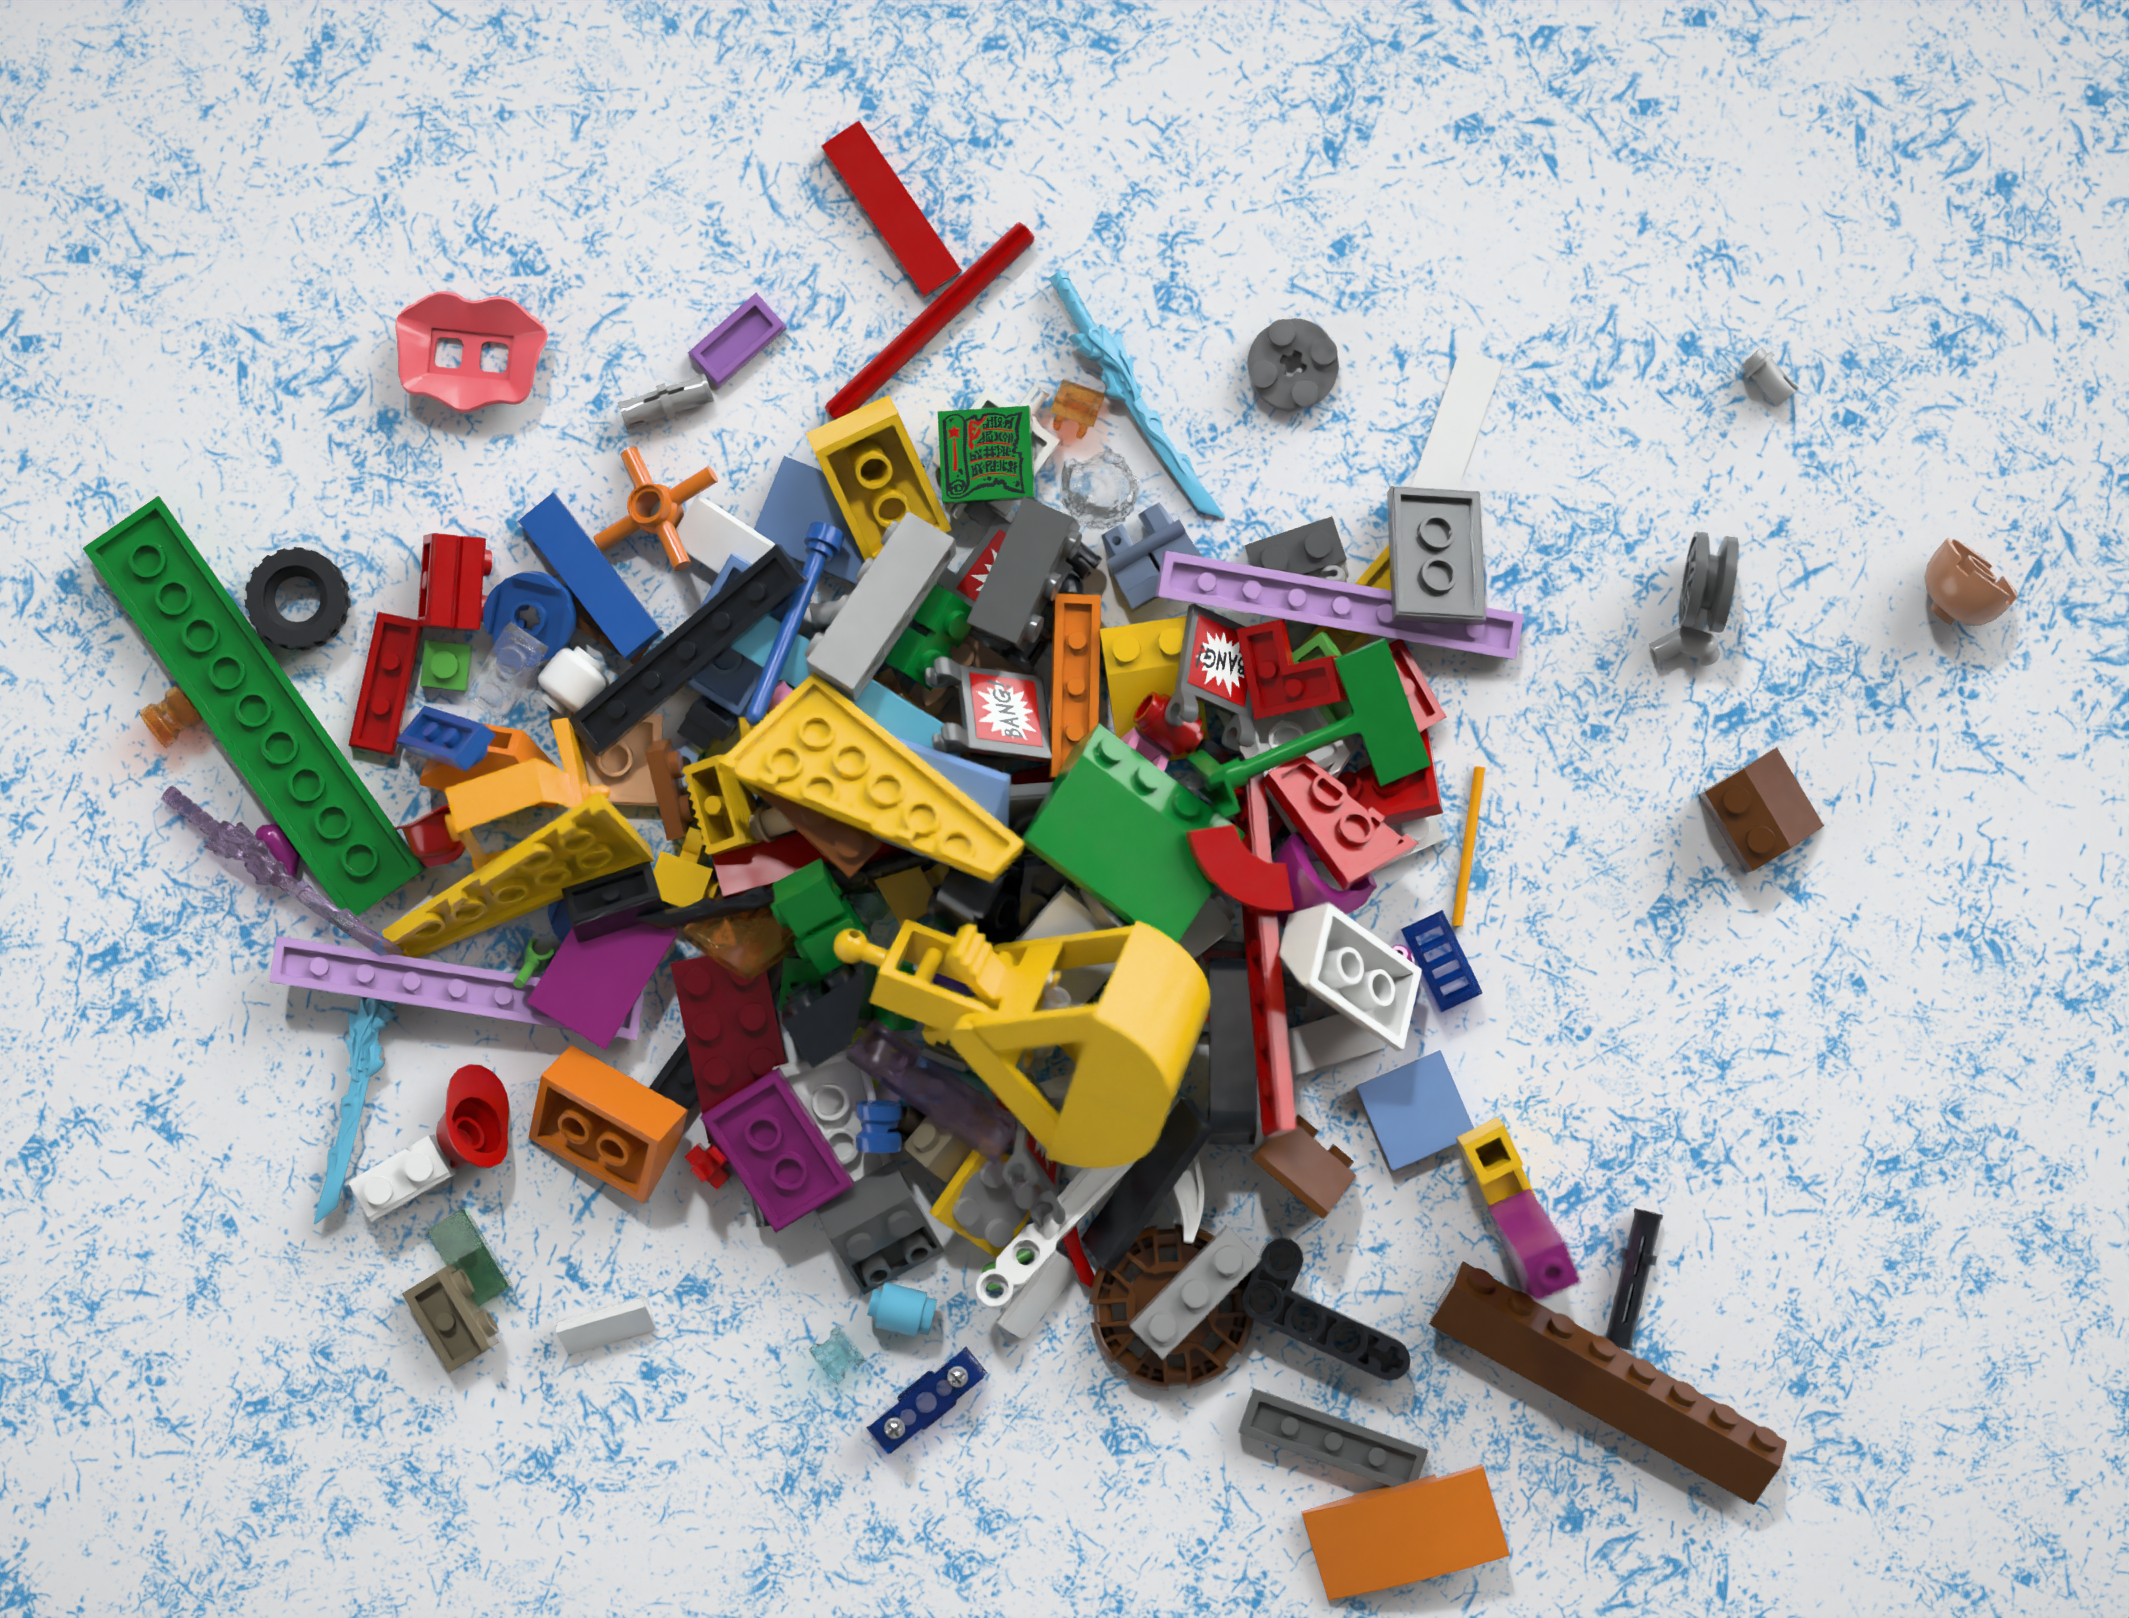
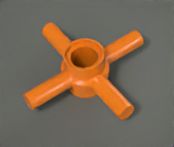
[593,447,718,571]

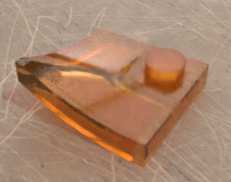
[683,892,798,980]

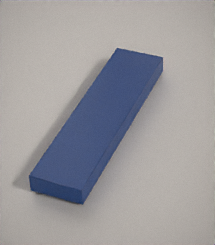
[518,492,664,661]

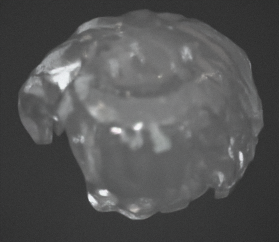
[1059,448,1139,530]

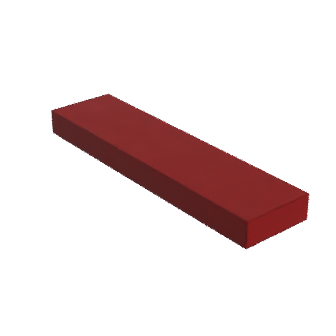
[821,120,962,298]

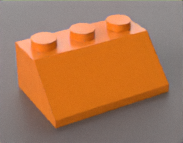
[528,1045,688,1204]

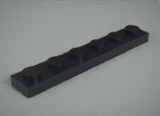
[569,544,809,756]

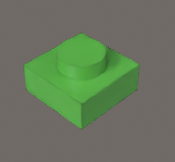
[420,640,473,692]

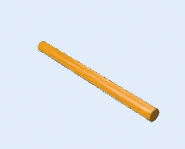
[1451,766,1485,927]

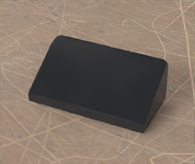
[561,861,665,942]

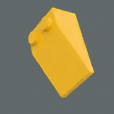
[806,395,952,561]
[1100,616,1209,761]

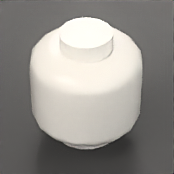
[538,645,606,715]

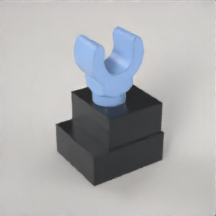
[675,696,739,776]

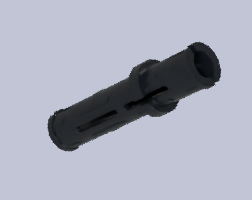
[1606,1208,1663,1350]

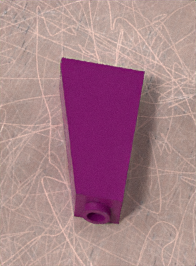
[1487,1188,1581,1301]

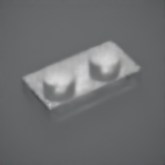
[464,622,549,723]

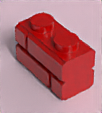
[417,533,492,632]

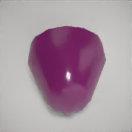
[1274,832,1377,929]

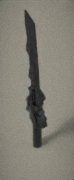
[636,851,933,930]

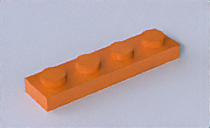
[1049,594,1101,779]

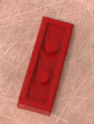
[348,612,423,756]

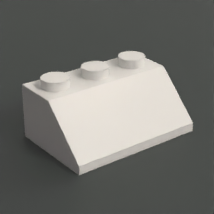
[1279,903,1422,1051]

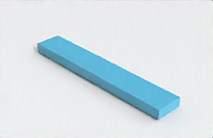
[731,615,962,758]

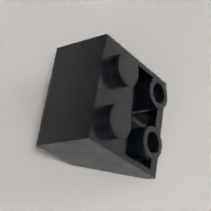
[782,960,866,1069]

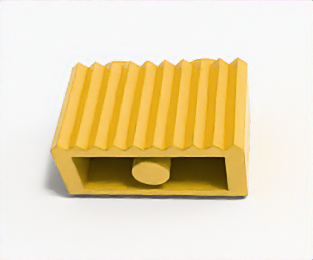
[681,754,764,855]

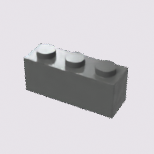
[967,496,1082,652]

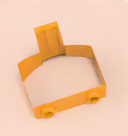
[445,717,610,871]

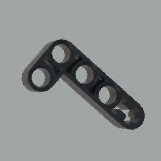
[1208,958,1257,1145]
[1242,1236,1410,1381]

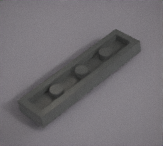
[1238,1388,1428,1487]

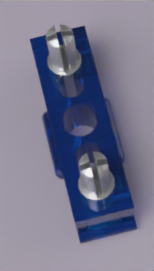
[866,1346,988,1454]

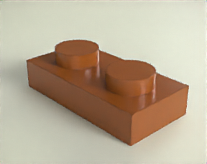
[645,738,696,841]

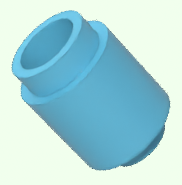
[867,1282,938,1337]

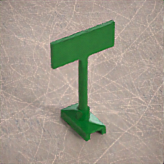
[1186,638,1431,818]

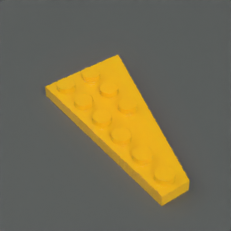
[718,672,1024,882]
[382,791,654,958]

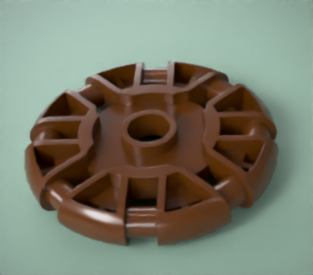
[1089,1224,1255,1391]

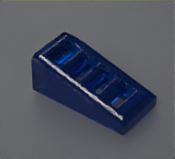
[1400,910,1483,1013]

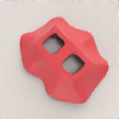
[395,291,548,414]

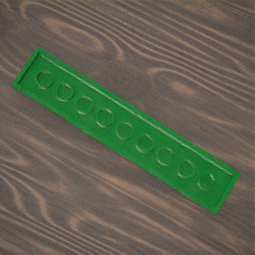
[83,495,425,923]

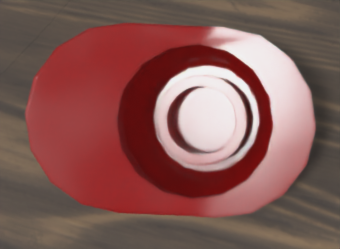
[393,804,471,868]
[436,1064,509,1169]

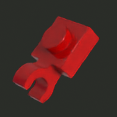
[684,1143,732,1190]

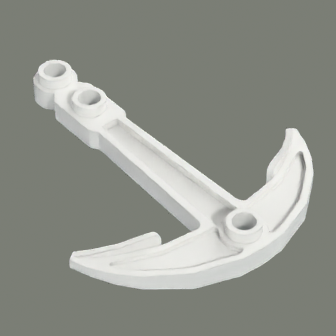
[975,1075,1205,1310]

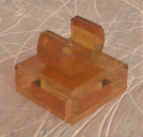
[1050,379,1105,439]

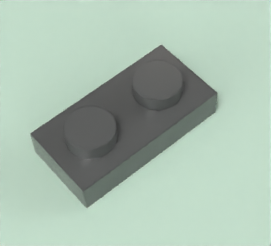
[1245,516,1347,575]

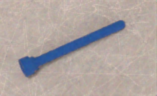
[745,522,845,726]

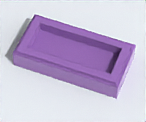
[688,293,787,388]

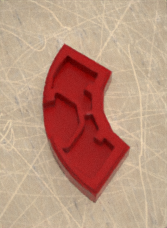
[1185,824,1294,912]

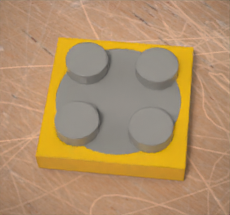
[929,1137,1041,1258]

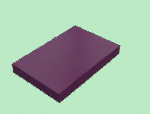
[527,923,678,1050]
[700,1067,855,1233]

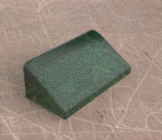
[426,1207,513,1307]

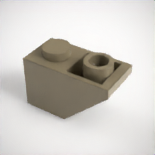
[896,1098,975,1184]

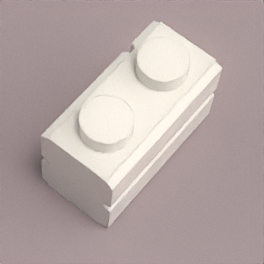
[348,1134,457,1222]

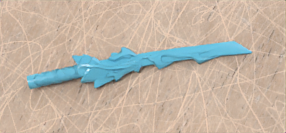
[1049,269,1225,518]
[314,932,398,1224]

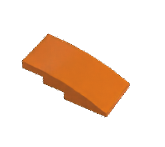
[1301,1464,1510,1601]

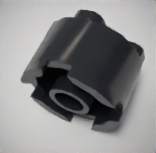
[927,864,1024,948]

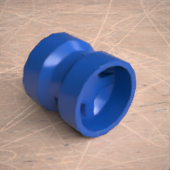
[856,1100,903,1153]

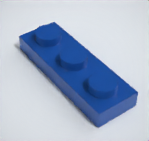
[396,705,496,771]

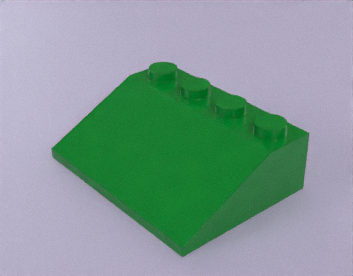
[1022,724,1246,943]

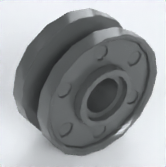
[1678,531,1739,633]

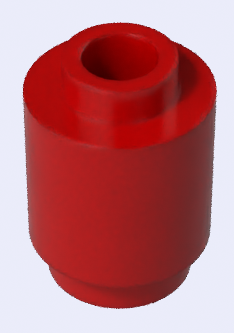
[1133,691,1204,756]

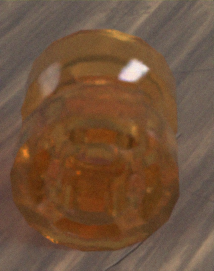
[139,684,204,748]

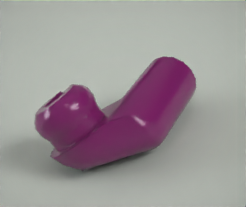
[254,824,300,889]

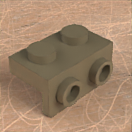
[402,1264,500,1373]

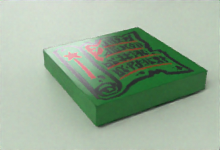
[937,405,1035,505]

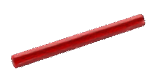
[825,222,1035,420]

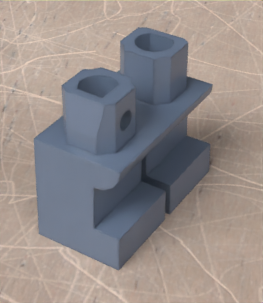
[1101,503,1203,612]

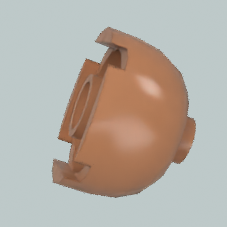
[1924,538,2019,626]

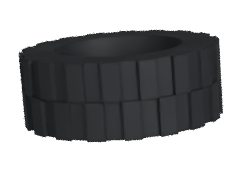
[244,547,351,651]

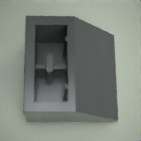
[815,1160,945,1295]

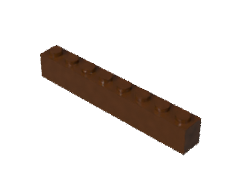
[1429,1261,1787,1505]

